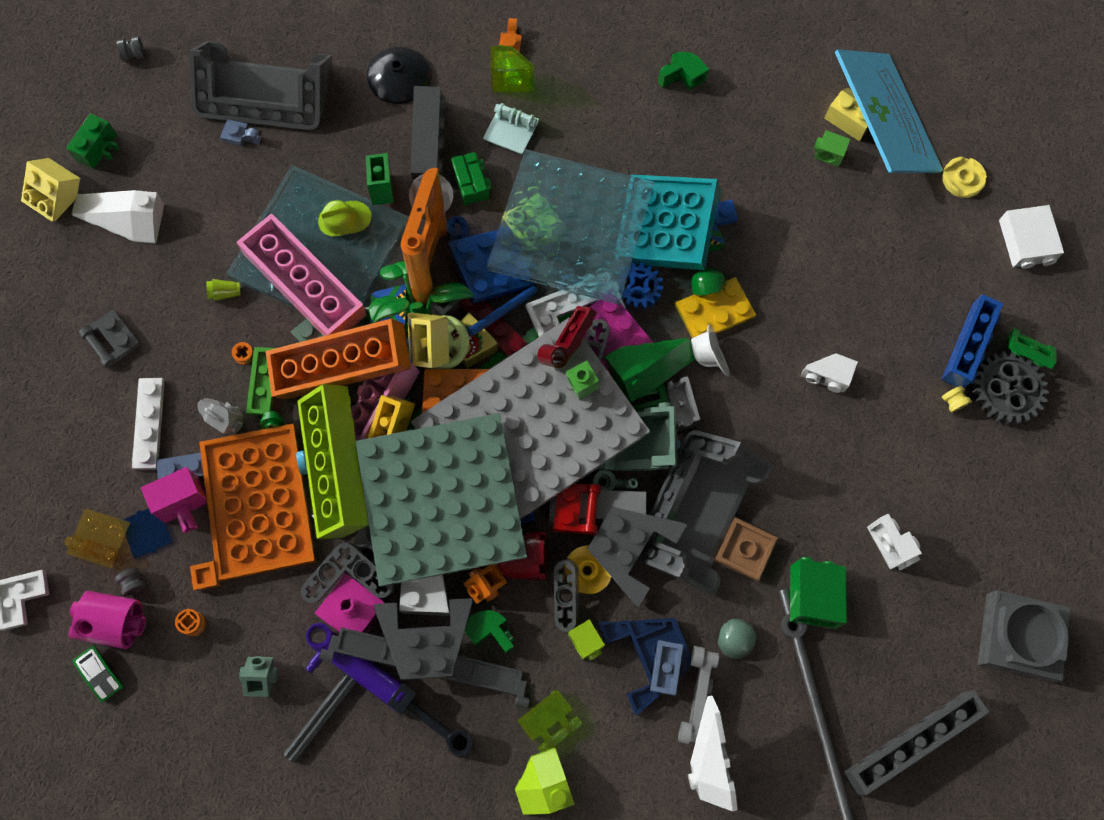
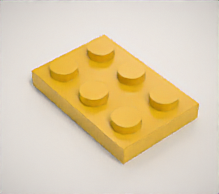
[675,277,756,338]

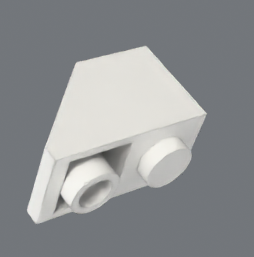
[801,353,858,393]

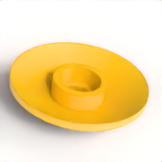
[564,545,611,594]

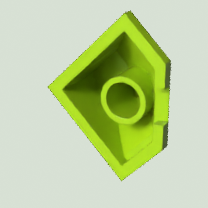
[515,748,575,815]

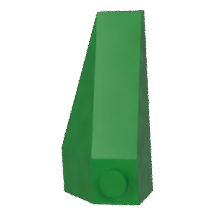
[603,338,695,402]

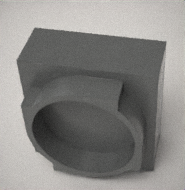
[978,590,1070,683]

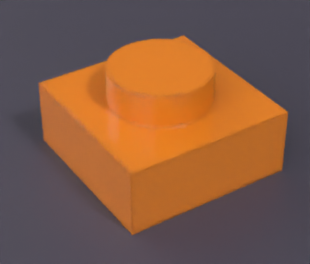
[190,561,221,591]

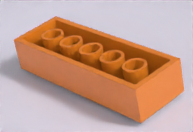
[266,319,411,399]

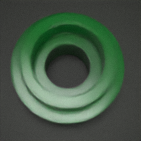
[260,411,284,429]

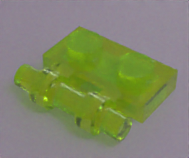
[517,689,582,753]

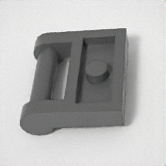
[79,309,141,368]

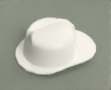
[691,325,730,377]

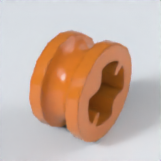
[232,342,254,365]

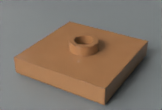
[714,517,778,582]

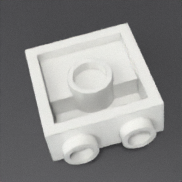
[867,514,922,570]

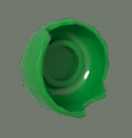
[691,267,726,295]

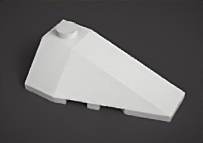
[688,696,737,811]

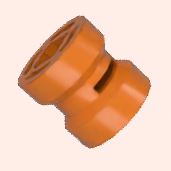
[175,609,206,636]

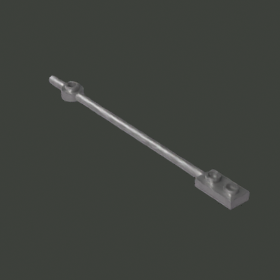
[779,589,853,820]

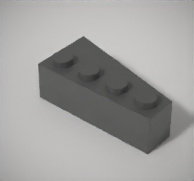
[410,86,446,178]

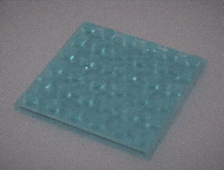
[487,149,654,305]
[226,165,409,309]

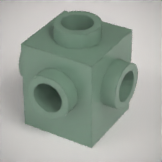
[239,656,278,697]

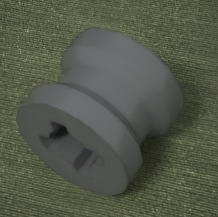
[115,568,146,597]

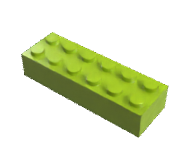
[297,384,369,539]

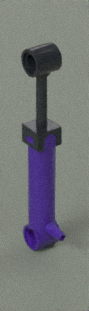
[306,623,473,757]

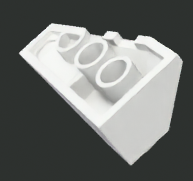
[72,190,164,244]

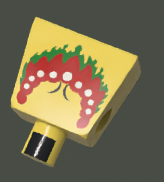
[449,312,498,368]

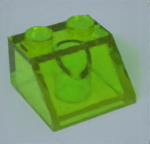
[490,45,534,92]

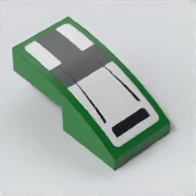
[72,645,124,703]

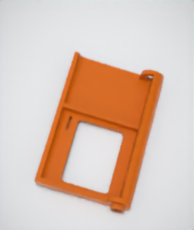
[401,168,448,307]

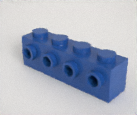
[941,294,1004,388]

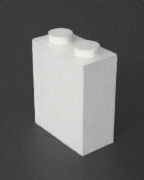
[999,205,1064,269]

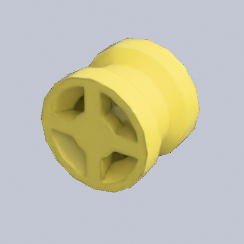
[942,386,972,413]

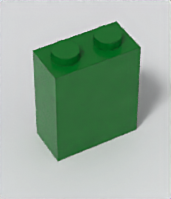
[790,557,846,629]

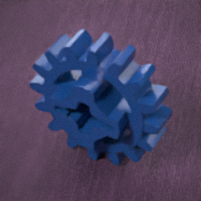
[614,262,663,311]

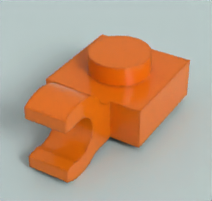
[498,18,522,57]

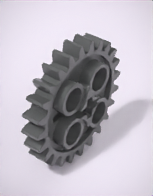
[971,352,1049,425]

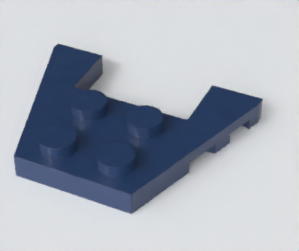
[598,618,693,716]

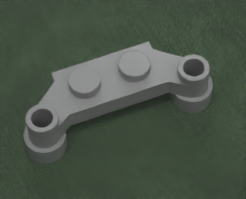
[678,646,719,744]

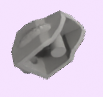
[198,398,243,434]

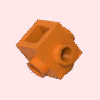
[463,564,507,604]

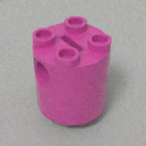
[69,591,146,650]

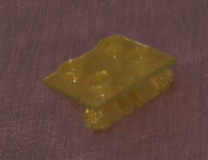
[64,508,130,568]

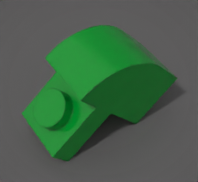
[658,52,709,90]
[464,610,515,654]

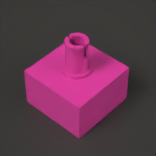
[141,467,207,533]
[314,573,385,633]

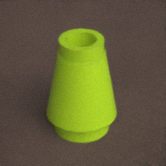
[206,279,241,301]

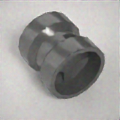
[117,37,145,62]

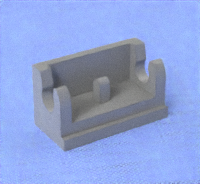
[665,376,700,431]

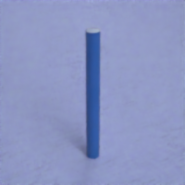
[467,286,537,336]

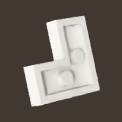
[0,570,49,631]

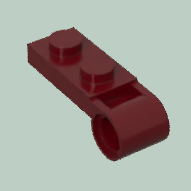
[537,306,597,368]

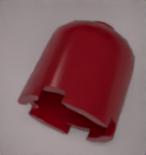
[497,532,549,580]

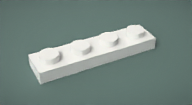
[132,378,165,470]

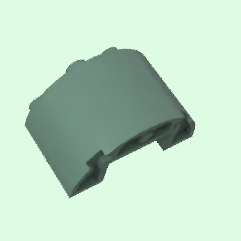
[594,403,678,471]

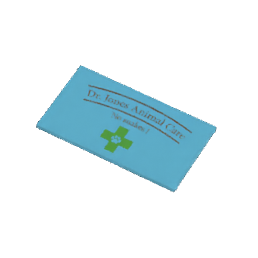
[835,49,943,173]

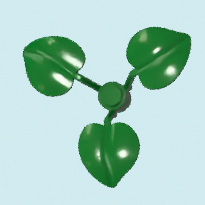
[369,261,474,323]

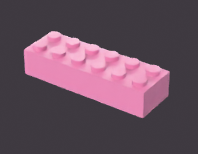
[236,213,367,336]

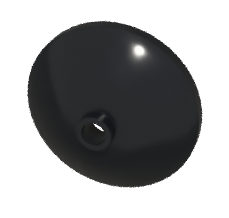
[367,47,430,104]

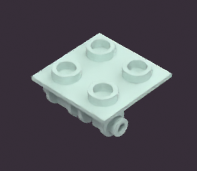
[483,103,539,155]

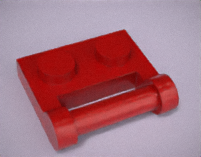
[553,483,601,535]

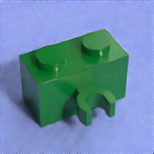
[66,113,119,169]

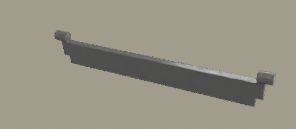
[319,627,529,708]

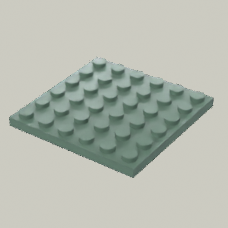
[356,413,527,587]

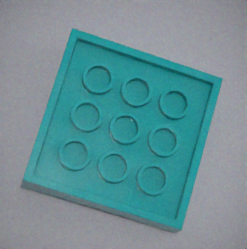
[614,175,722,270]

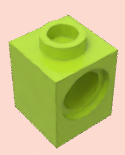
[568,619,605,661]

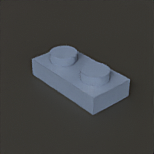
[156,453,204,479]
[650,640,683,696]

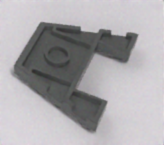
[588,507,687,607]
[374,598,472,680]

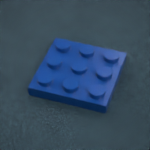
[447,227,535,304]

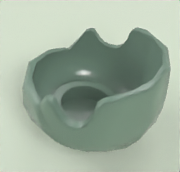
[718,619,756,659]

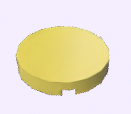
[942,157,987,198]

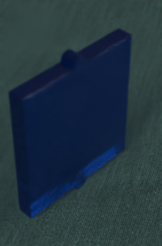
[120,508,173,559]

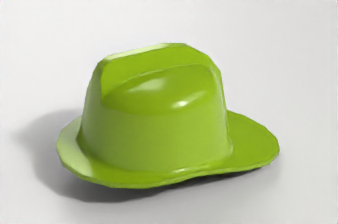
[318,200,371,237]

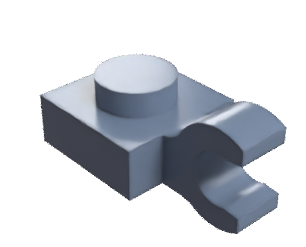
[220,119,262,146]

